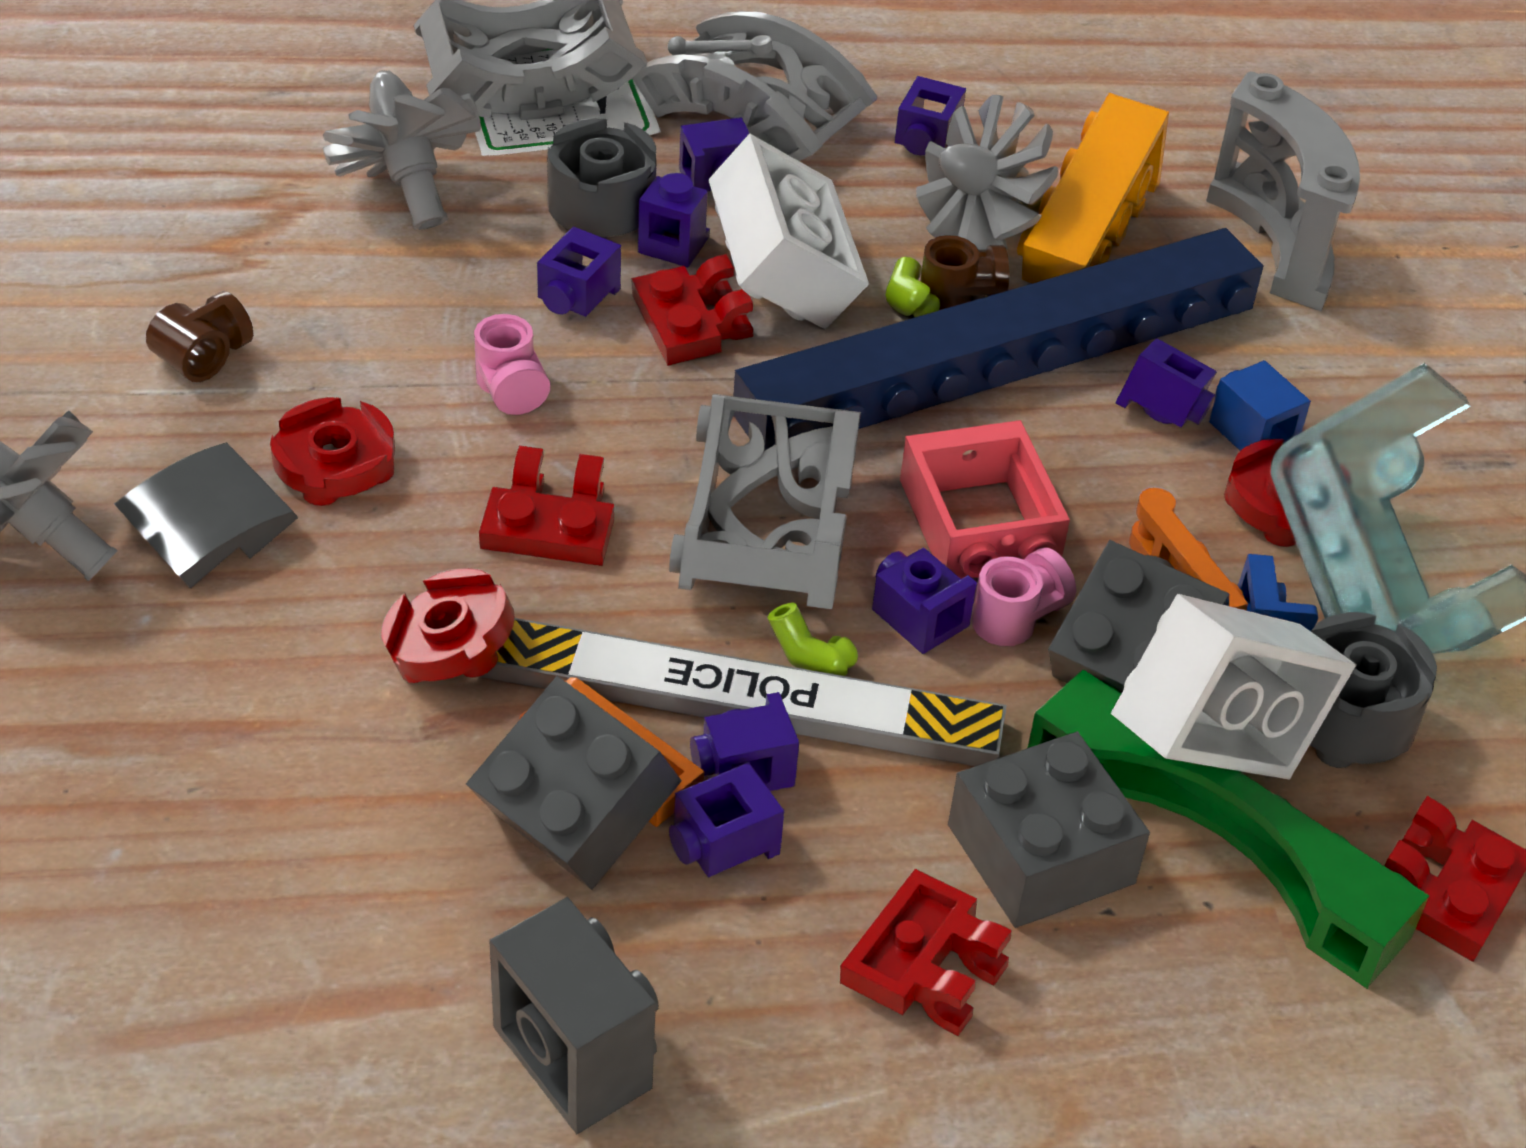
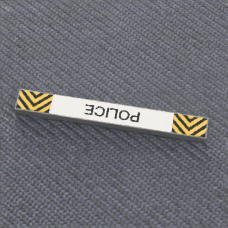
[480,618,1007,766]

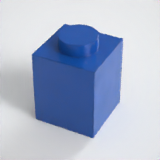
[1209,360,1311,451]

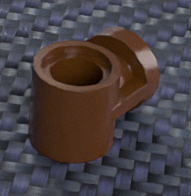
[920,235,1010,311]
[146,291,254,382]

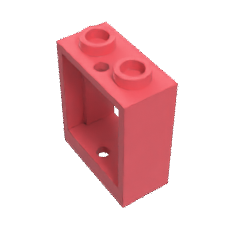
[900,420,1070,579]

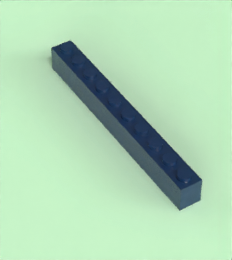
[733,228,1264,451]

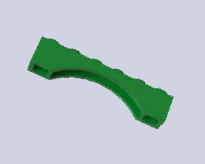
[1027,669,1429,989]

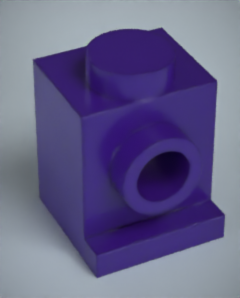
[894,76,966,156]
[679,117,749,191]
[638,173,710,268]
[537,226,621,317]
[1115,338,1217,427]
[872,547,977,654]
[690,692,799,791]
[669,762,784,878]

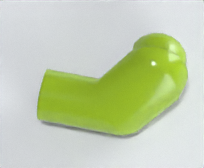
[885,257,940,318]
[767,603,858,676]

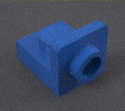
[1238,554,1318,631]

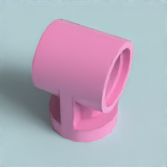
[474,314,550,415]
[972,547,1076,646]

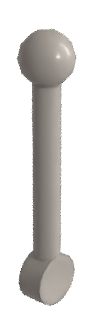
[668,35,773,55]

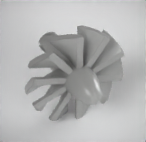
[323,70,481,230]
[916,95,1058,252]
[0,410,118,581]

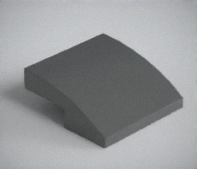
[114,442,298,588]

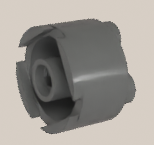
[547,118,657,239]
[1310,612,1437,768]

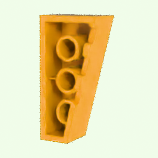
[1017,93,1169,283]

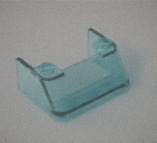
[1271,362,1526,654]

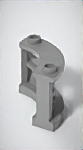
[414,0,648,120]
[632,11,877,161]
[1206,71,1360,311]
[669,394,861,609]

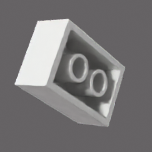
[709,133,869,330]
[1111,594,1356,780]

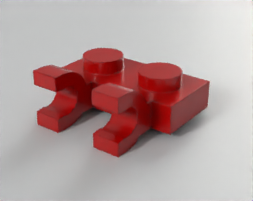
[631,254,754,366]
[479,445,614,566]
[1384,796,1526,962]
[840,869,1012,1036]

